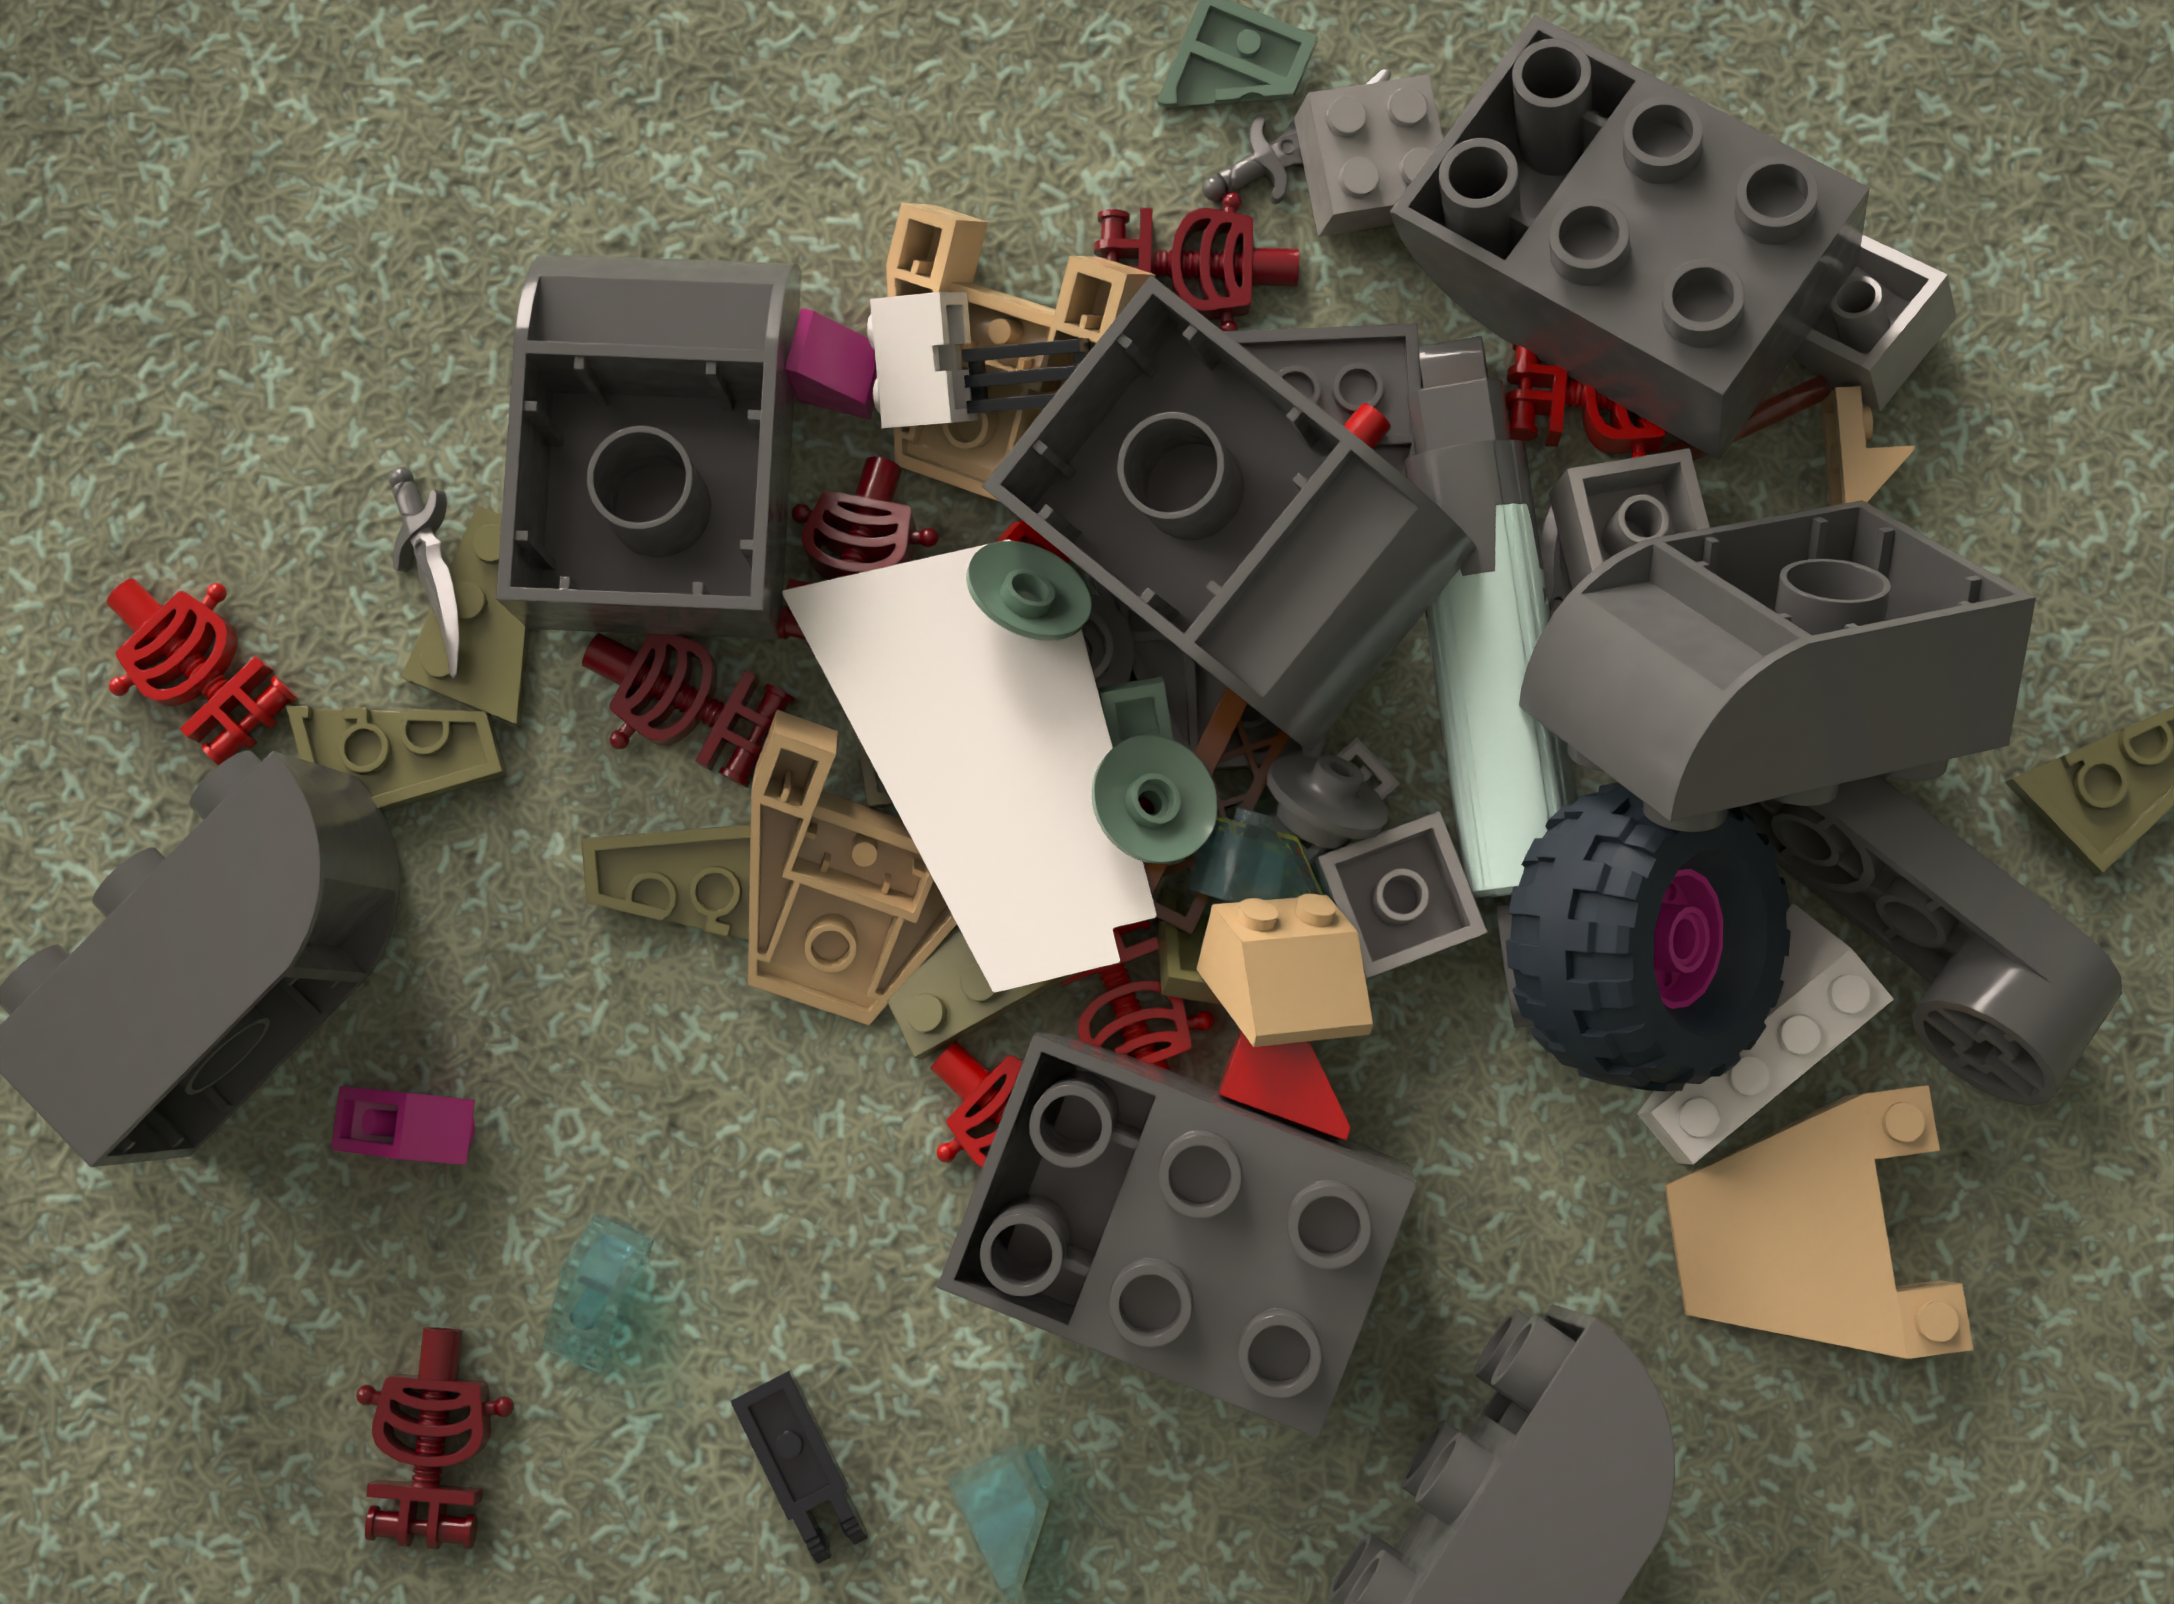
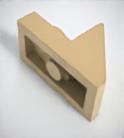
[1821,386,1916,506]

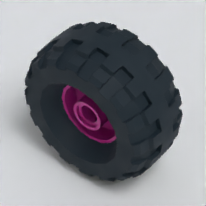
[1506,782,1791,1092]

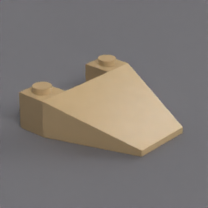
[886,203,1155,502]
[748,710,957,1025]
[1664,1085,1974,1359]

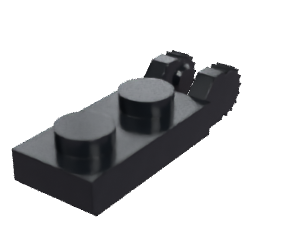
[731,1369,868,1564]

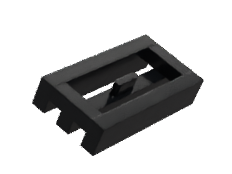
[962,338,1090,414]

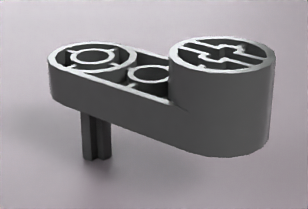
[1739,774,2122,1106]

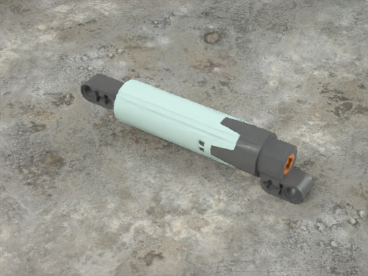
[1403,336,1577,1028]

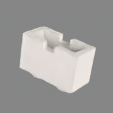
[867,292,978,428]

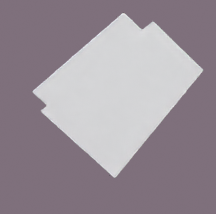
[782,539,1157,993]

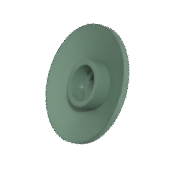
[966,541,1092,641]
[1092,735,1218,864]

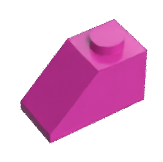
[785,308,877,420]
[331,1086,475,1165]

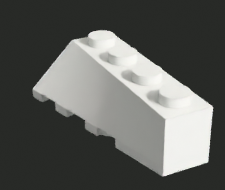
[1637,903,1894,1164]

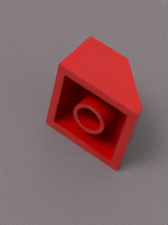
[1218,1028,1351,1140]

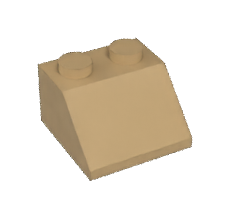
[1196,894,1373,1047]

